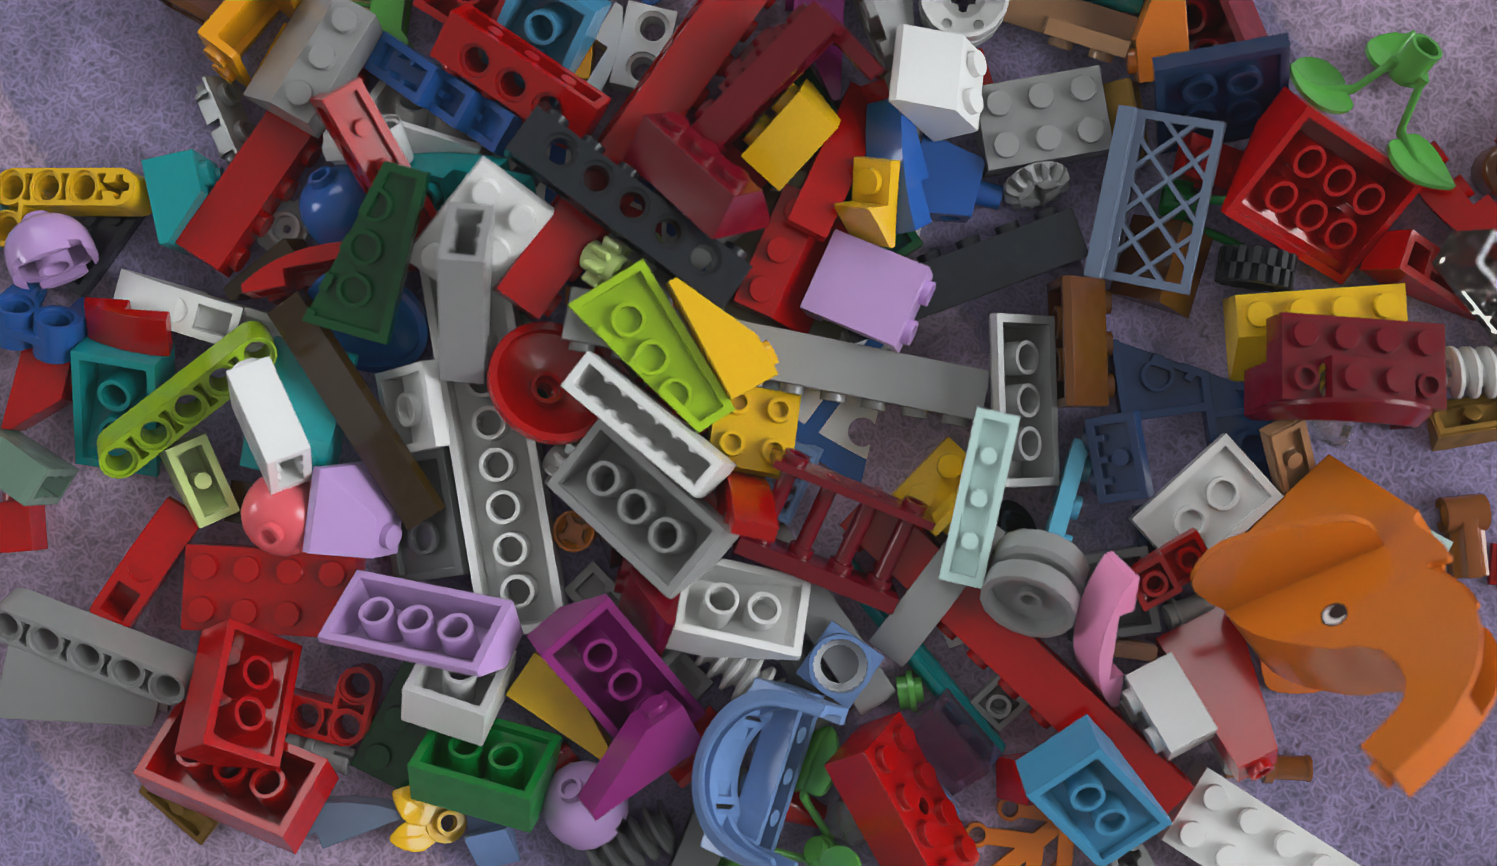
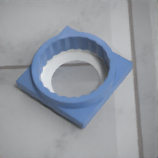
[795,620,885,709]

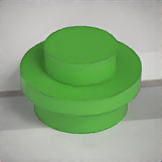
[895,670,925,713]

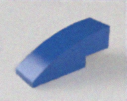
[866,98,932,234]

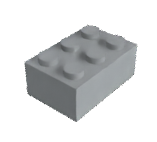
[974,65,1112,178]

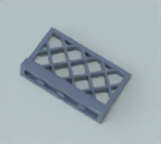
[1083,105,1227,295]

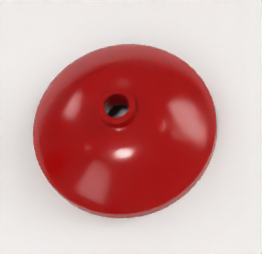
[487,321,605,445]

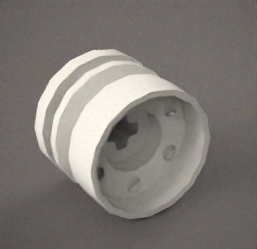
[918,0,1009,47]

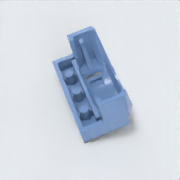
[692,677,849,866]

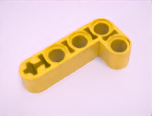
[0,168,152,248]

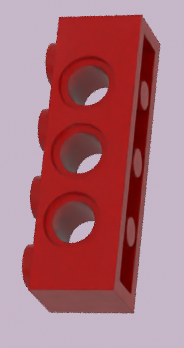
[429,3,612,149]

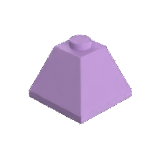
[302,461,402,558]

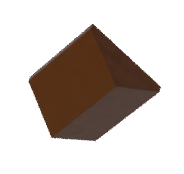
[1110,214,1213,318]

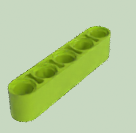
[96,321,277,479]

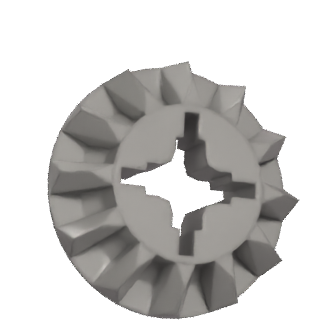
[1003,161,1071,211]

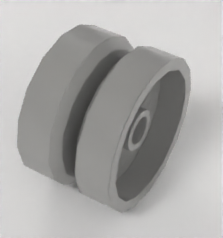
[980,529,1090,638]

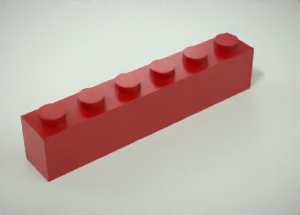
[175,64,370,279]

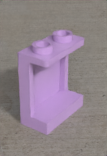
[800,229,936,353]

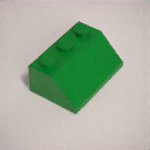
[407,718,562,833]

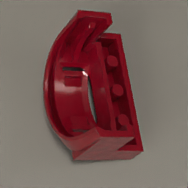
[691,0,888,193]
[1244,312,1447,430]

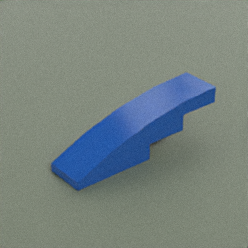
[364,31,523,157]

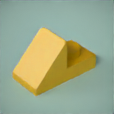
[834,156,900,248]

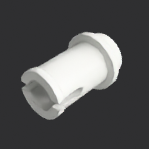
[1161,594,1217,630]

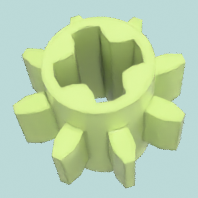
[579,236,633,288]

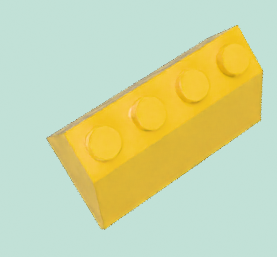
[1222,283,1408,382]

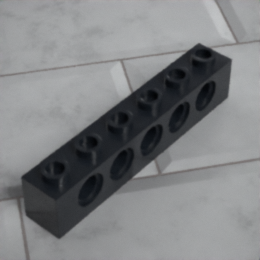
[504,106,753,309]

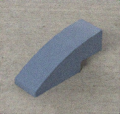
[276,795,402,849]

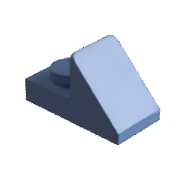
[464,814,521,866]

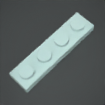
[939,407,1021,589]

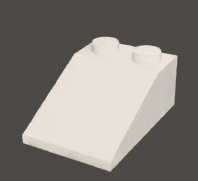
[665,558,811,660]

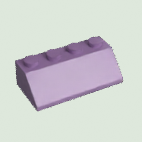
[317,570,523,677]

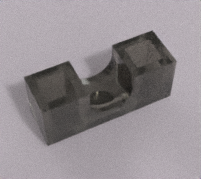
[1432,229,1497,344]

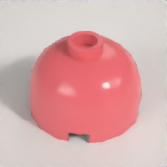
[241,477,311,556]

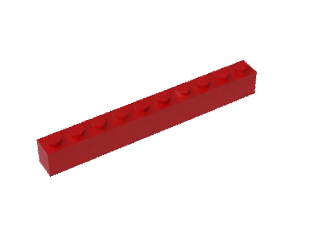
[492,0,776,320]
[840,486,1194,815]

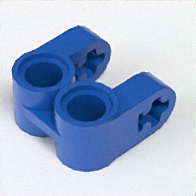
[0,282,88,364]

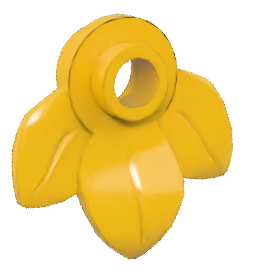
[389,785,467,852]

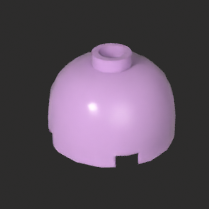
[4,210,99,290]
[542,760,629,851]

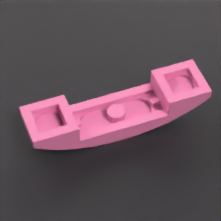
[1073,551,1139,708]

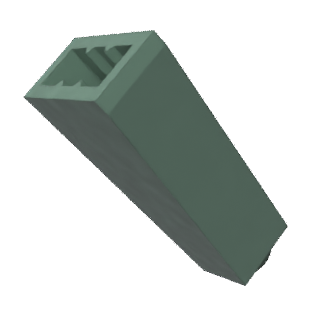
[0,419,80,506]

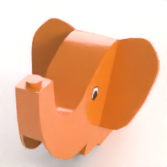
[1190,454,1497,798]

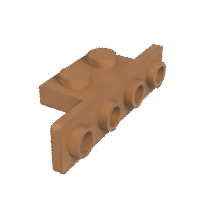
[1003,0,1139,64]

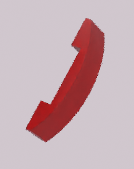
[241,242,419,299]

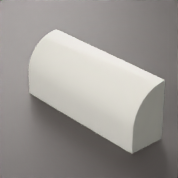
[561,351,737,498]

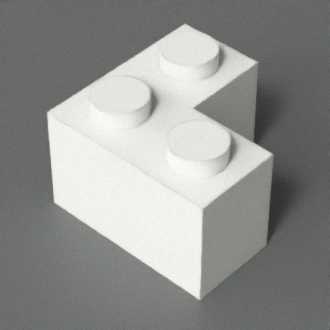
[1119,652,1218,761]

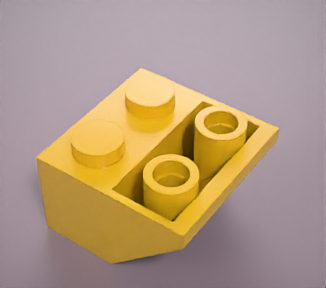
[741,79,841,191]

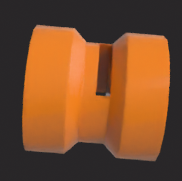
[553,510,598,552]

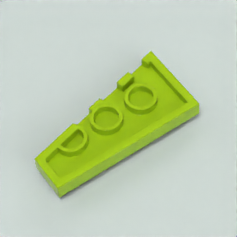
[567,259,736,433]

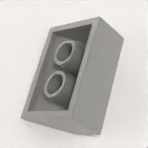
[243,0,383,139]

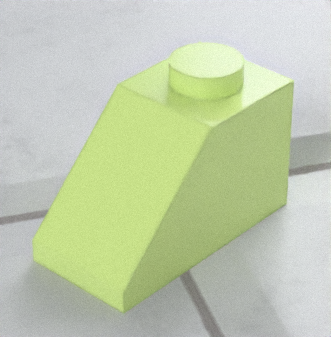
[160,432,240,529]

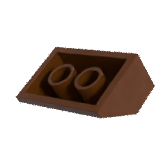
[1047,275,1115,409]

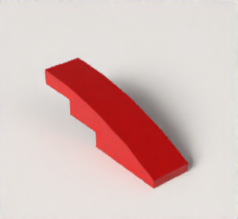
[785,82,884,242]
[716,471,779,542]

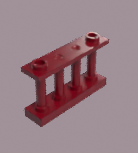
[733,448,936,615]

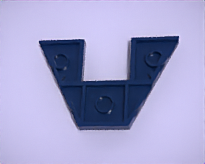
[1110,339,1276,553]

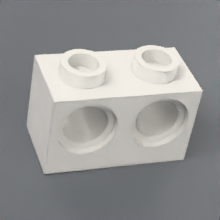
[609,0,679,94]

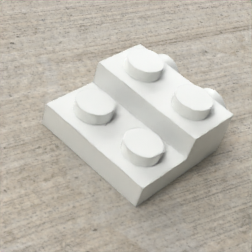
[375,360,451,454]

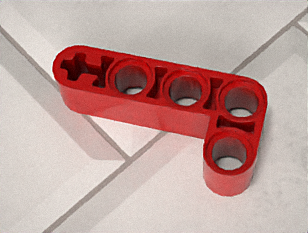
[286,663,383,746]

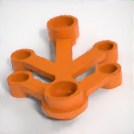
[965,799,1074,866]

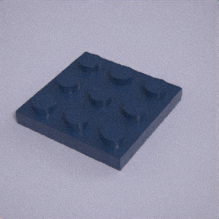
[1152,32,1291,154]

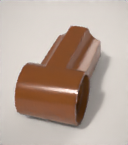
[1435,493,1492,579]

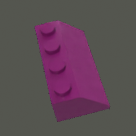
[527,594,706,738]

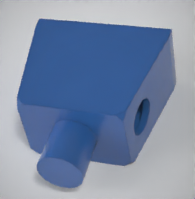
[919,133,1004,223]

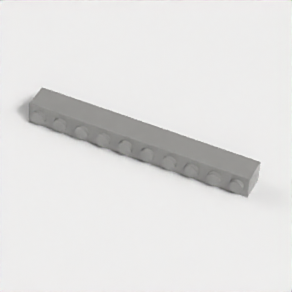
[560,286,990,427]

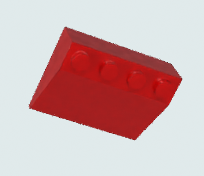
[1220,86,1424,285]

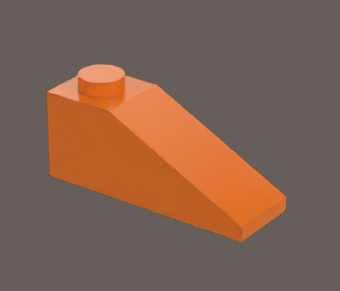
[1125,0,1190,83]

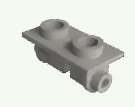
[195,75,255,165]

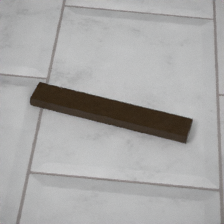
[267,289,446,531]

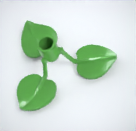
[1289,30,1456,190]
[718,726,861,866]

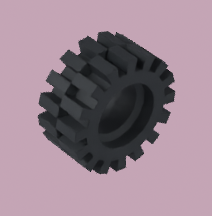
[1214,244,1298,292]

